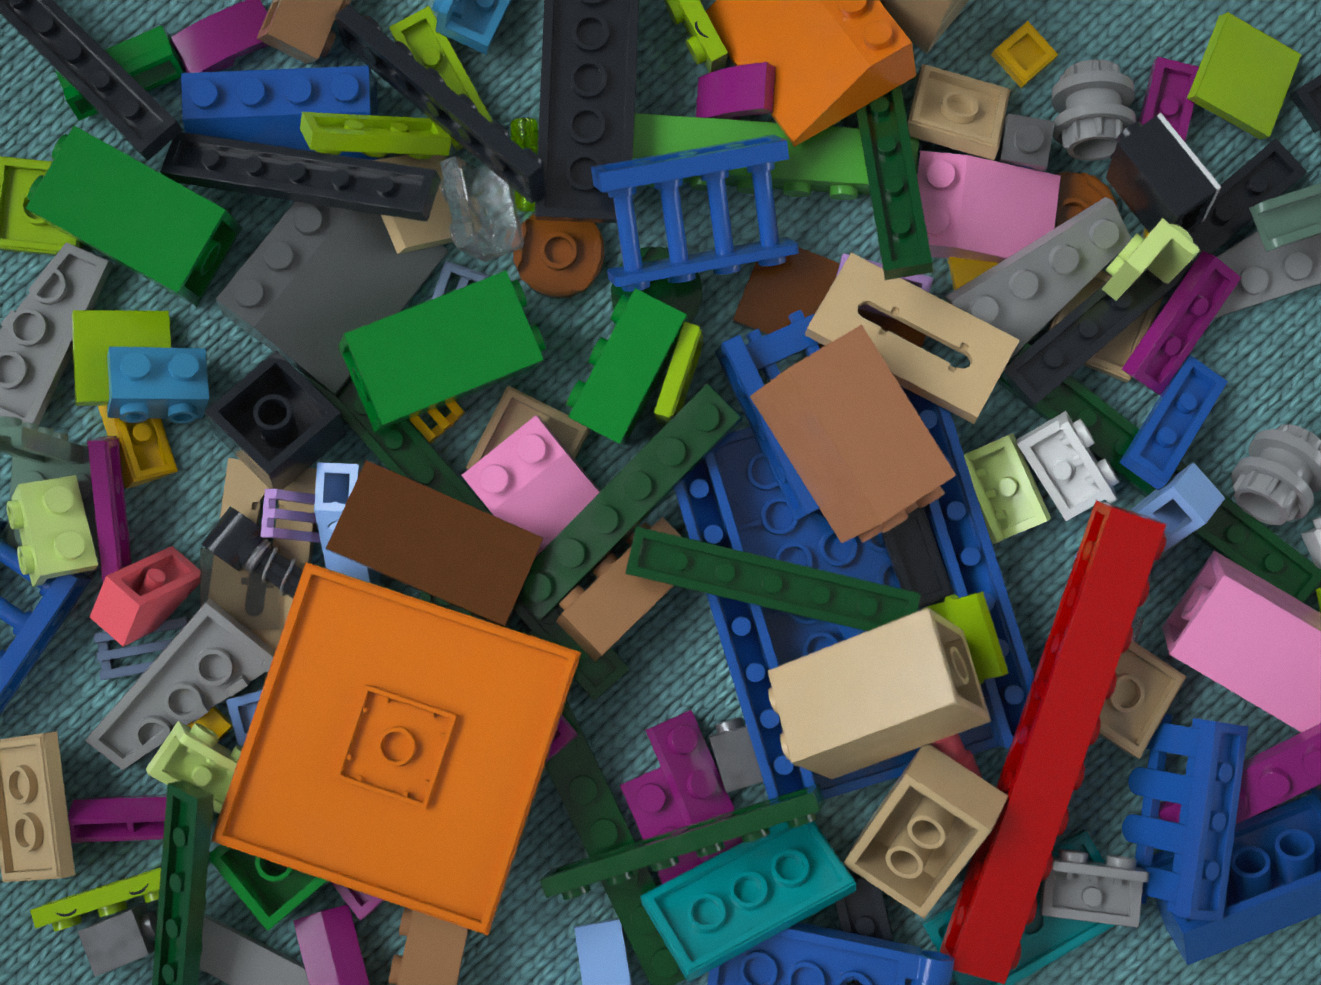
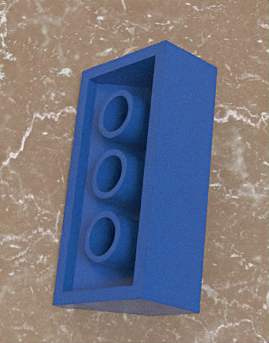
[181,66,379,160]
[1152,794,1321,965]

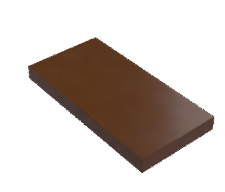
[732,247,926,349]
[326,460,543,627]

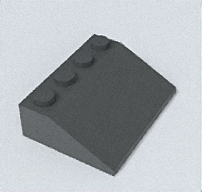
[216,201,448,396]

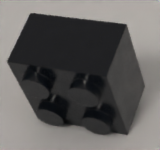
[204,350,347,490]

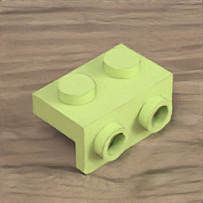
[1102,218,1200,301]
[964,433,1051,545]
[6,475,98,587]
[146,721,242,814]

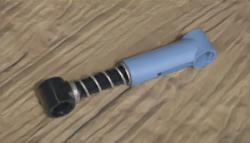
[201,506,303,598]

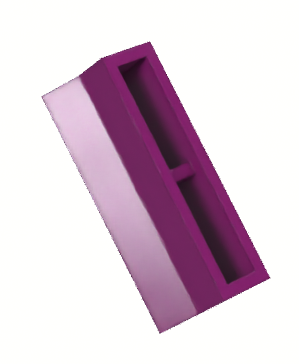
[68,794,167,843]
[293,905,369,985]

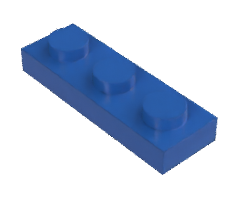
[1119,354,1228,490]

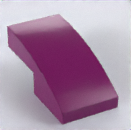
[170,0,270,73]
[696,62,776,120]

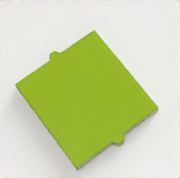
[921,591,1008,685]

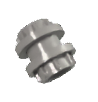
[1051,59,1136,161]
[1231,424,1321,525]

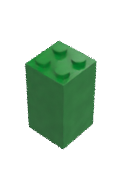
[26,126,243,307]
[338,270,545,433]

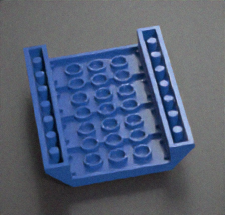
[674,386,1034,800]

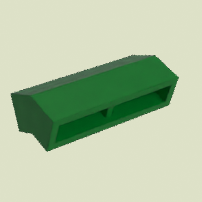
[55,25,184,121]

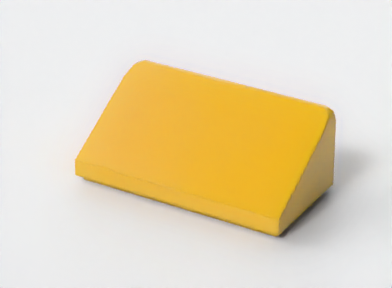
[98,405,178,489]

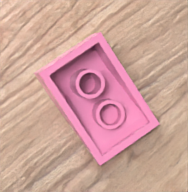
[917,151,1061,264]
[461,415,601,558]

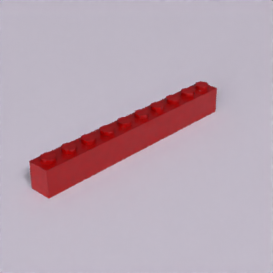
[940,500,1166,984]

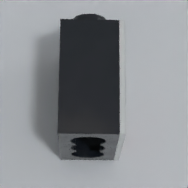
[1106,113,1221,233]

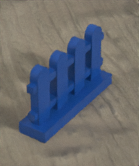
[715,310,820,521]
[1122,714,1248,922]

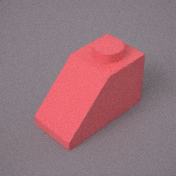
[90,546,205,647]

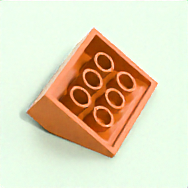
[706,0,916,147]

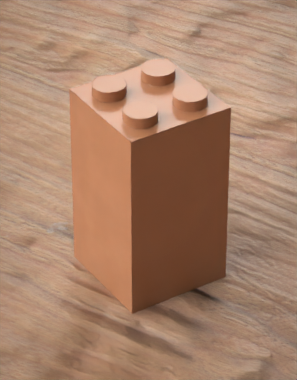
[750,324,956,543]

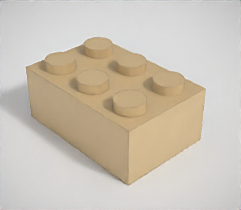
[843,744,1008,918]

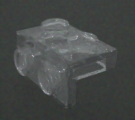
[440,156,524,262]

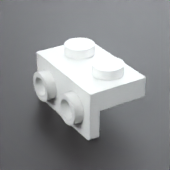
[1017,411,1120,521]

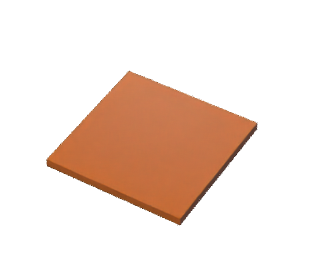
[211,562,582,935]

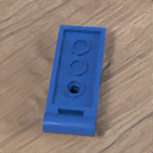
[707,922,955,985]

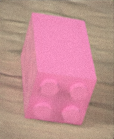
[1162,551,1321,733]

